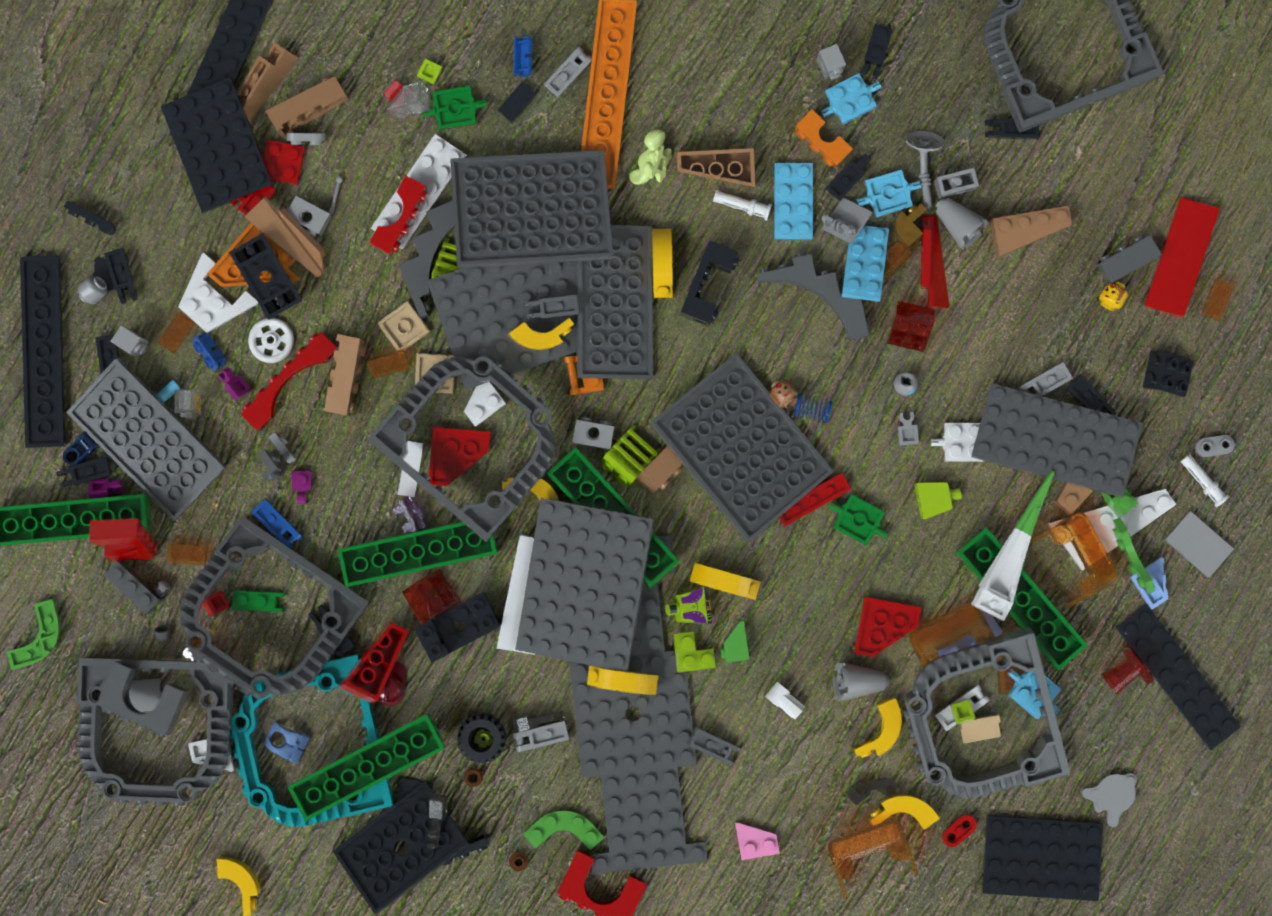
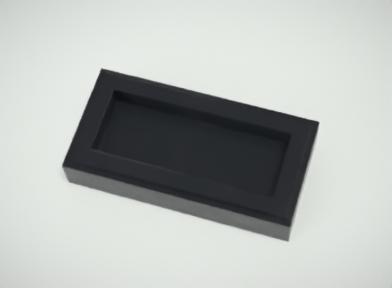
[497,82,537,123]

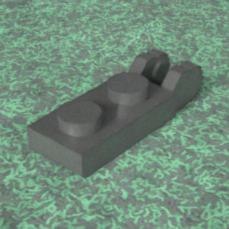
[525,295,581,319]

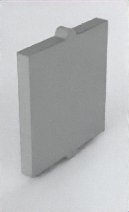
[129,678,162,712]

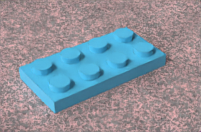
[774,163,813,240]
[842,226,889,302]

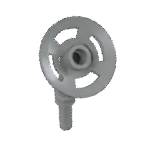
[906,131,944,208]

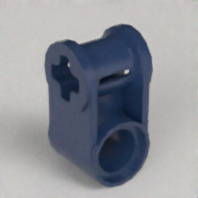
[62,431,100,465]

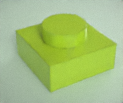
[417,59,443,85]
[950,700,976,725]

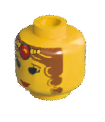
[1099,281,1128,311]

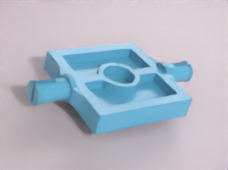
[820,73,881,125]
[857,170,921,218]
[1007,668,1061,719]

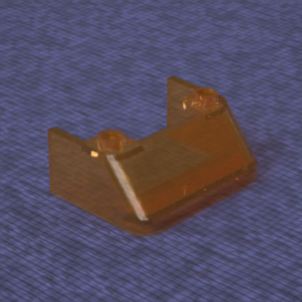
[1030,512,1117,608]
[909,603,1004,690]
[828,820,919,901]

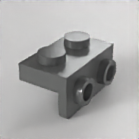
[258,450,284,482]

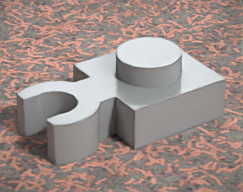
[897,412,919,446]
[269,432,296,464]

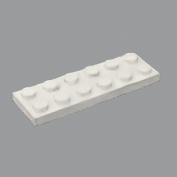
[371,134,467,250]

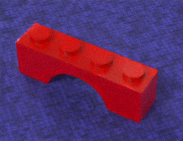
[369,175,428,256]

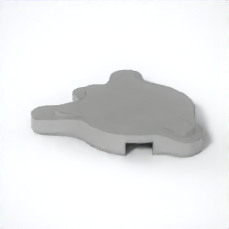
[1082,773,1137,827]

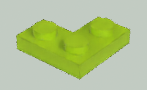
[673,632,716,672]

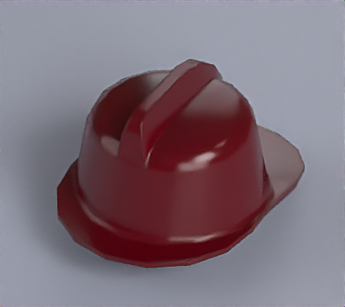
[378,661,407,706]

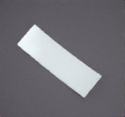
[397,441,423,497]

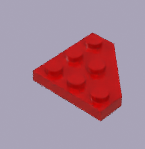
[429,427,491,486]
[854,597,922,657]

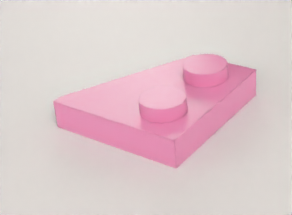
[735,822,780,860]

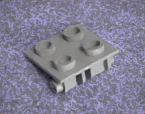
[822,198,872,244]

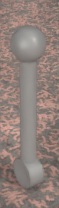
[329,176,343,215]

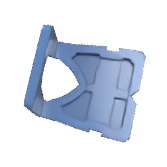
[264,722,310,764]

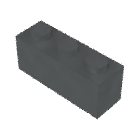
[1097,235,1162,283]
[104,561,164,614]

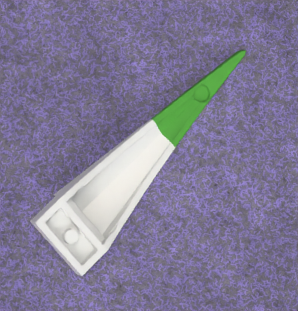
[971,470,1055,621]

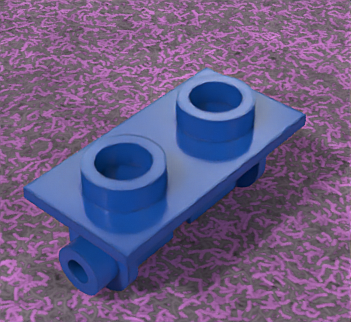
[514,36,533,78]
[193,332,227,373]

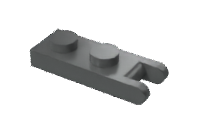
[687,727,741,766]

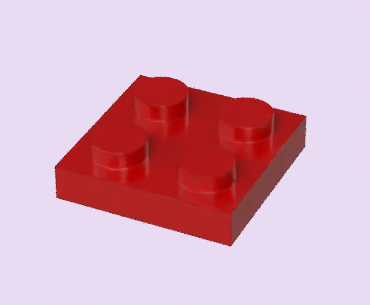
[263,140,305,185]

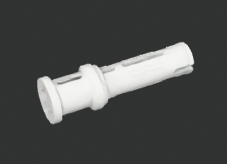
[713,190,772,221]
[1180,454,1230,507]

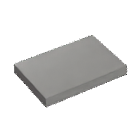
[1164,511,1234,578]

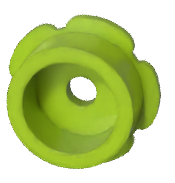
[474,729,493,749]

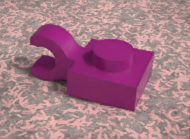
[218,367,252,401]
[292,471,312,504]
[88,478,124,499]

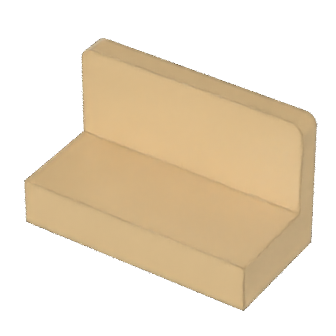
[959,714,1001,743]

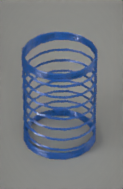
[794,393,833,423]

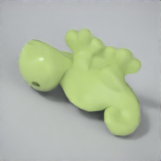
[629,129,672,185]

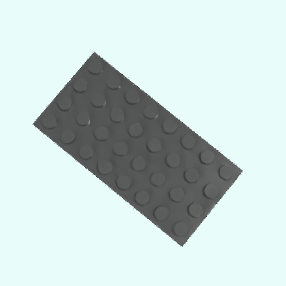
[576,225,653,379]
[66,358,227,521]
[971,383,1143,498]

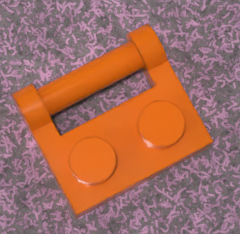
[564,356,604,396]

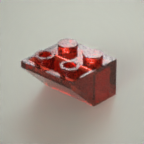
[887,301,935,352]
[402,569,459,624]

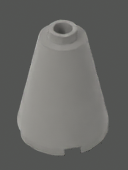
[936,198,989,250]
[833,662,889,701]

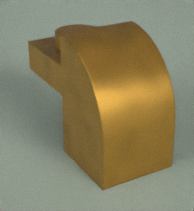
[894,204,926,249]

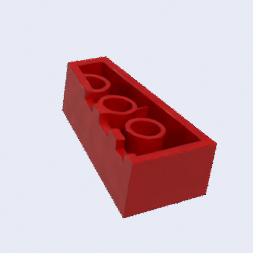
[338,623,409,703]

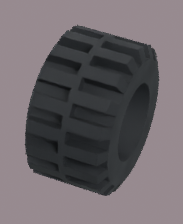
[457,714,506,764]

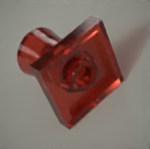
[1101,644,1154,696]

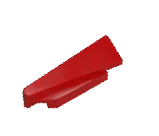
[920,216,949,309]

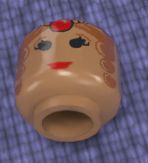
[770,380,798,409]

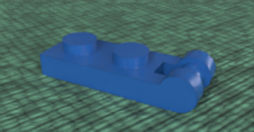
[251,499,303,549]

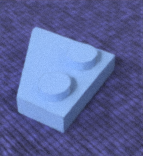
[1130,557,1168,609]

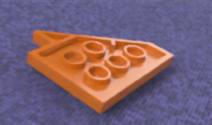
[207,223,301,287]

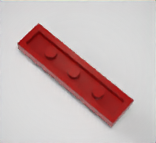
[779,473,851,527]

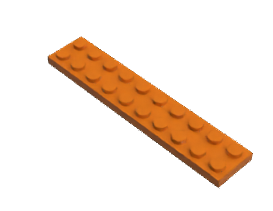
[581,0,637,190]

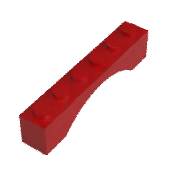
[241,332,337,431]

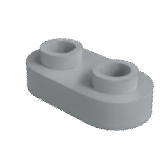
[287,133,325,145]
[1195,435,1235,457]

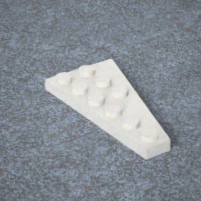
[1048,489,1176,571]

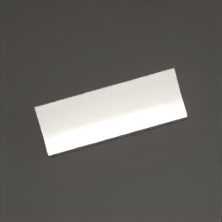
[496,534,535,655]

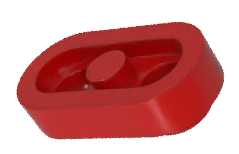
[942,814,977,847]

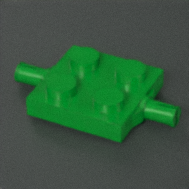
[422,86,487,131]
[828,494,889,546]

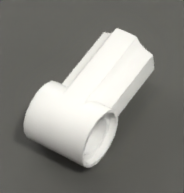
[765,682,805,719]

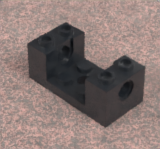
[229,233,302,320]
[680,240,740,327]
[414,592,501,663]

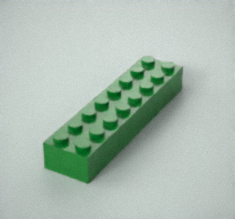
[547,448,680,589]
[0,494,152,546]
[337,522,498,587]
[954,527,1088,671]
[287,713,447,821]

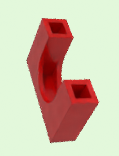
[90,519,158,561]
[557,849,647,916]

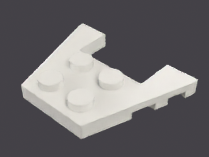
[178,253,259,333]

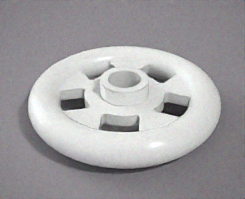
[248,318,294,363]

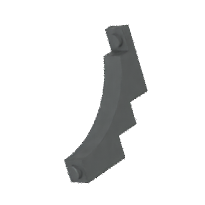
[398,201,455,319]

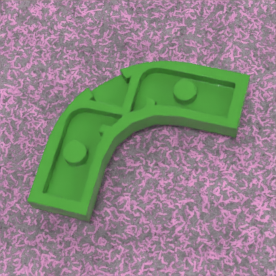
[1112,517,1155,594]
[7,599,61,670]
[523,810,605,851]

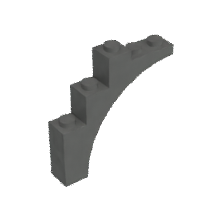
[756,252,869,341]

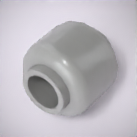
[78,276,107,304]

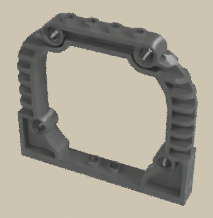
[984,0,1164,133]
[368,356,555,542]
[180,516,369,698]
[903,627,1071,798]
[77,657,234,806]

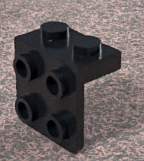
[1142,351,1193,397]

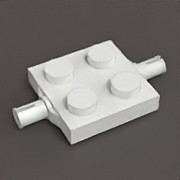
[931,423,983,462]

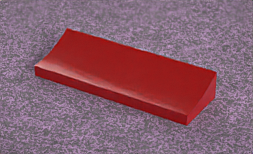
[1144,197,1220,318]

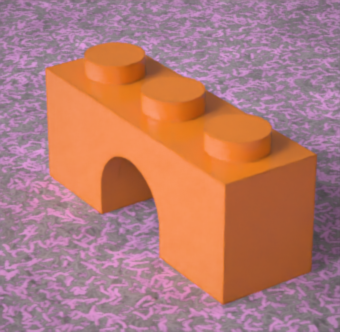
[795,109,853,168]

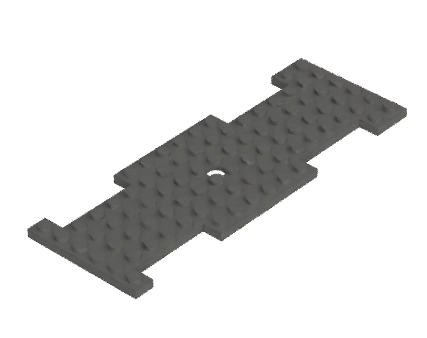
[569,535,707,874]

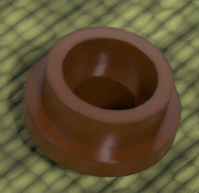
[464,767,483,787]
[509,852,529,872]

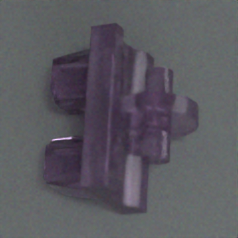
[393,497,427,533]

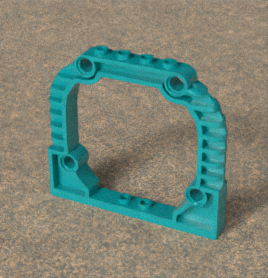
[230,654,395,827]

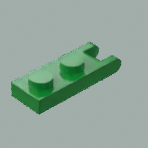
[232,590,285,612]

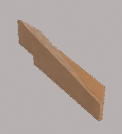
[237,42,298,122]
[245,197,327,277]

